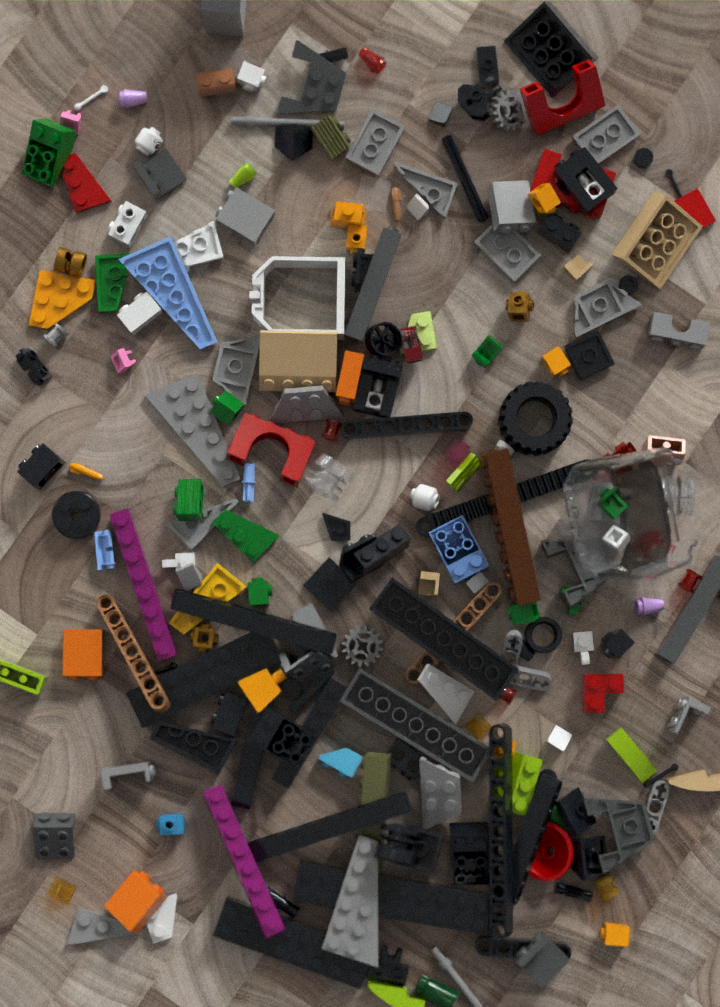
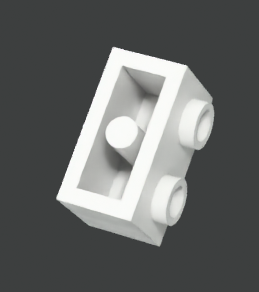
[107,201,148,248]

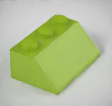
[488,752,543,816]

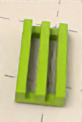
[446,452,480,492]

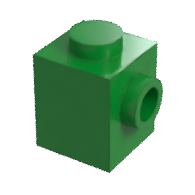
[210,391,244,426]
[248,578,272,606]
[508,602,540,625]

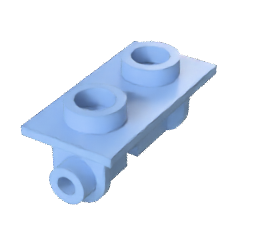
[93,530,116,570]

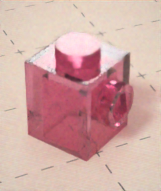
[442,439,470,468]

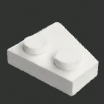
[146,893,178,944]

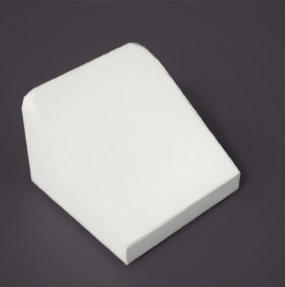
[406,194,429,220]
[602,525,631,554]
[546,725,572,752]

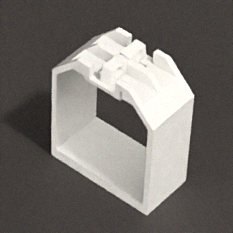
[249,256,345,340]

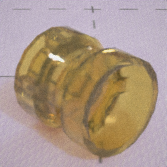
[594,875,620,901]

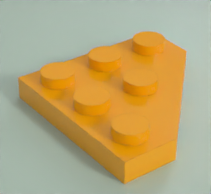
[29,270,96,330]

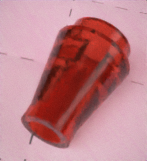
[358,47,386,74]

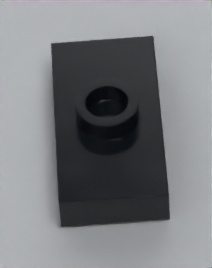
[476,46,499,85]

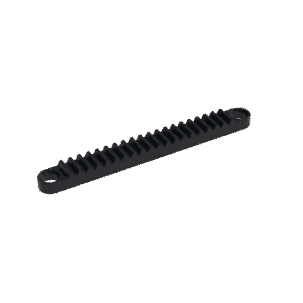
[416,459,597,536]

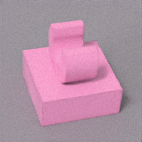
[60,110,81,135]
[110,348,136,374]

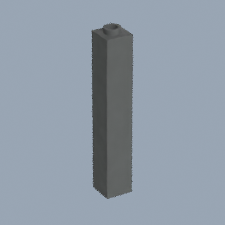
[344,227,401,344]
[655,555,720,664]

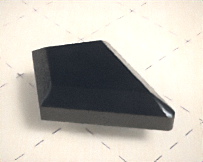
[322,513,351,541]

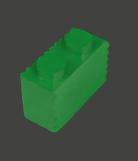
[173,479,204,521]

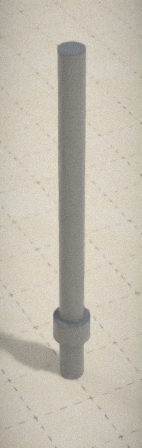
[231,115,344,129]
[430,946,483,1007]

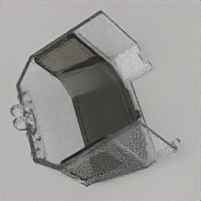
[558,448,698,580]

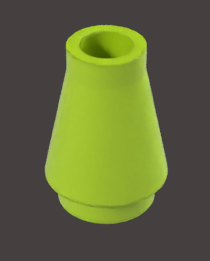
[229,162,257,188]

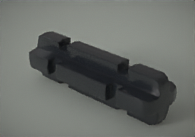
[555,882,593,902]

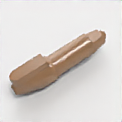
[391,187,401,222]

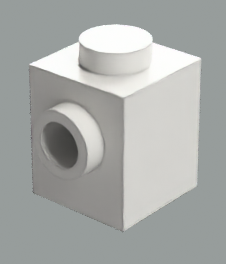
[235,61,266,92]

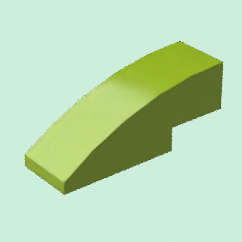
[605,727,657,784]
[368,980,425,1007]

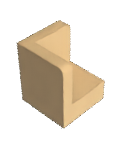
[562,255,593,283]
[418,571,440,597]

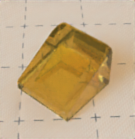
[465,713,492,740]
[48,876,77,905]

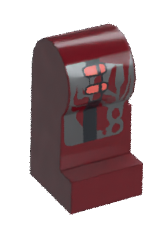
[401,326,423,364]

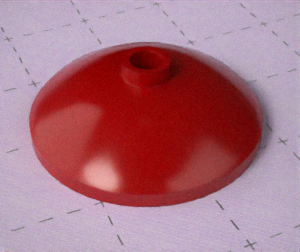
[529,822,574,881]

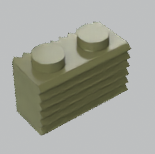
[310,115,351,160]

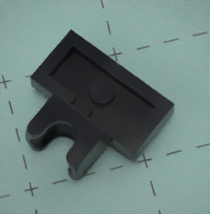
[367,944,409,986]

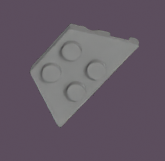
[574,279,641,338]
[212,334,260,406]
[270,385,343,424]
[420,757,462,829]

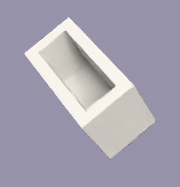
[117,292,163,336]

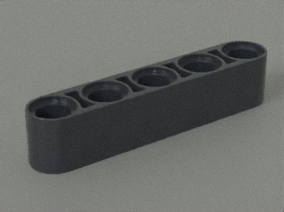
[474,935,571,959]

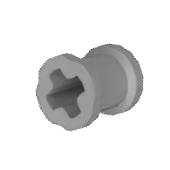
[43,323,69,348]

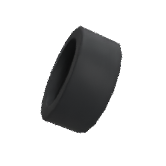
[525,617,562,653]

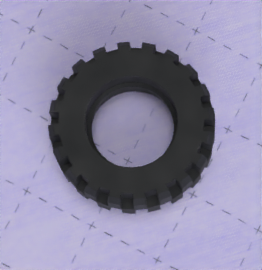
[498,381,573,456]

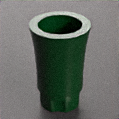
[414,975,460,1007]

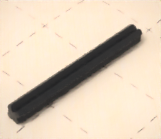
[442,135,488,222]

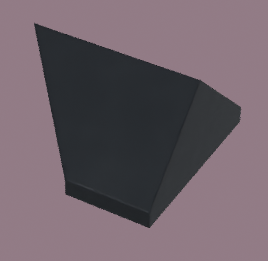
[275,124,313,161]

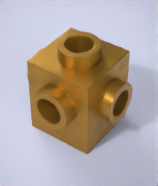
[506,291,534,322]
[190,624,219,652]

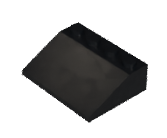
[504,1,598,97]

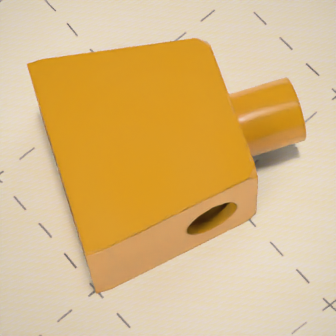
[329,201,367,228]
[238,668,287,713]

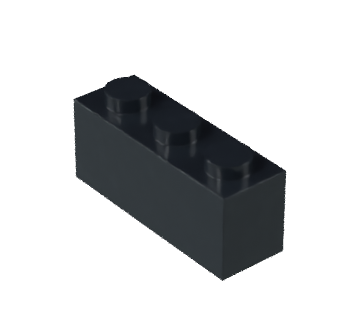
[351,524,411,577]

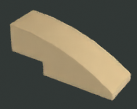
[665,769,720,791]

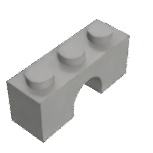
[647,312,710,350]

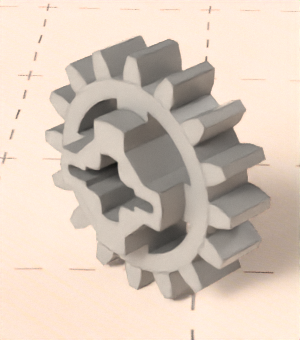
[489,89,527,131]
[342,626,383,667]

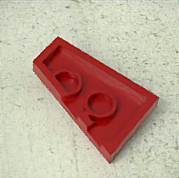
[62,153,112,213]

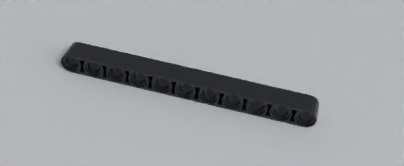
[489,723,513,940]

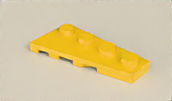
[169,563,247,635]

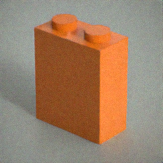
[336,350,364,406]
[63,629,105,680]
[104,870,167,934]

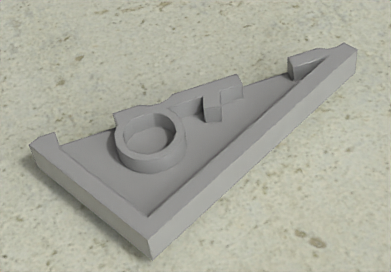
[393,162,458,219]
[166,499,239,550]
[67,907,144,945]

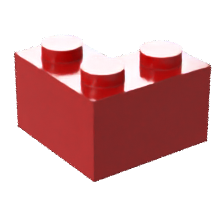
[582,674,624,713]

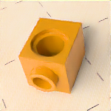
[527,183,561,214]
[541,346,571,378]
[600,923,630,947]

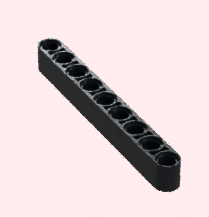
[170,589,337,654]
[247,791,413,862]

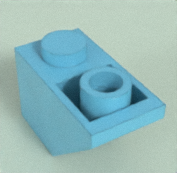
[318,747,363,779]

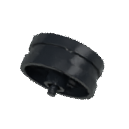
[365,322,402,358]

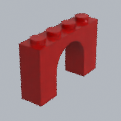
[520,59,606,135]
[530,148,616,220]
[226,413,316,487]

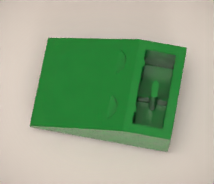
[21,118,77,187]

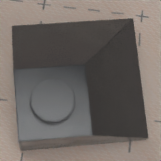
[570,836,609,881]

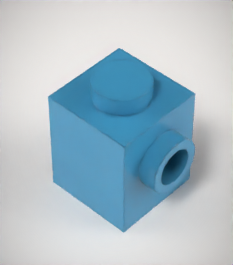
[156,813,185,835]

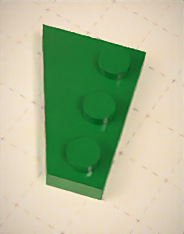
[95,253,131,313]
[211,509,280,563]

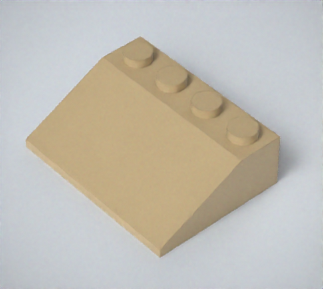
[611,191,703,289]
[259,330,337,392]

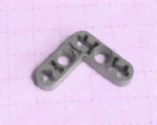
[501,630,552,691]
[603,780,670,834]

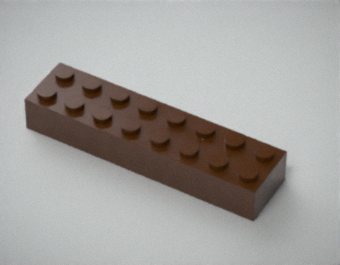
[478,447,541,606]

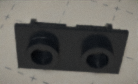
[15,348,52,386]

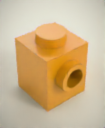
[346,224,367,254]

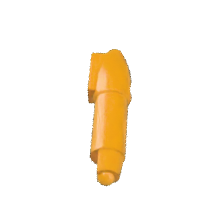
[69,463,104,480]

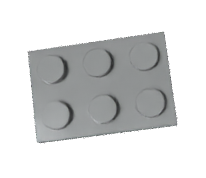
[572,104,641,164]
[345,109,405,177]
[474,224,541,283]

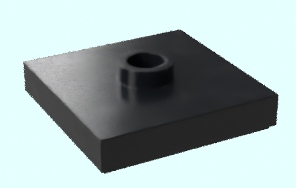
[564,330,615,381]
[303,557,357,611]
[555,787,597,838]

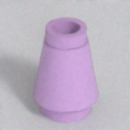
[119,89,147,109]
[634,597,664,616]

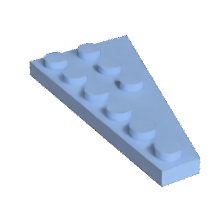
[118,236,218,350]

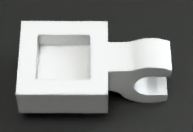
[162,552,195,569]
[572,631,594,665]

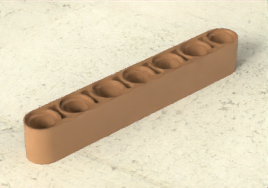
[405,582,502,684]
[96,594,170,713]

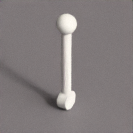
[74,85,108,111]

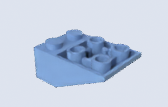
[428,515,489,586]

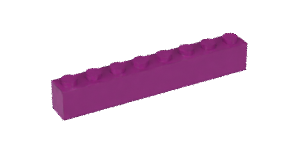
[109,508,178,661]
[203,784,285,940]

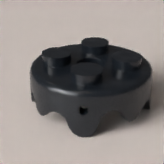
[52,491,101,540]

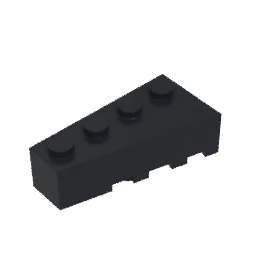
[150,721,237,775]

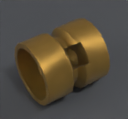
[54,247,87,277]

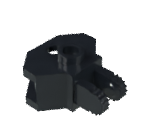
[458,77,502,121]

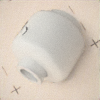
[135,127,163,156]
[410,484,440,511]

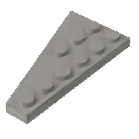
[145,374,241,487]
[322,834,378,967]

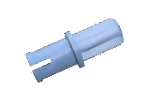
[241,464,256,502]

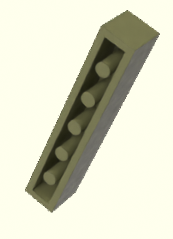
[355,752,391,873]

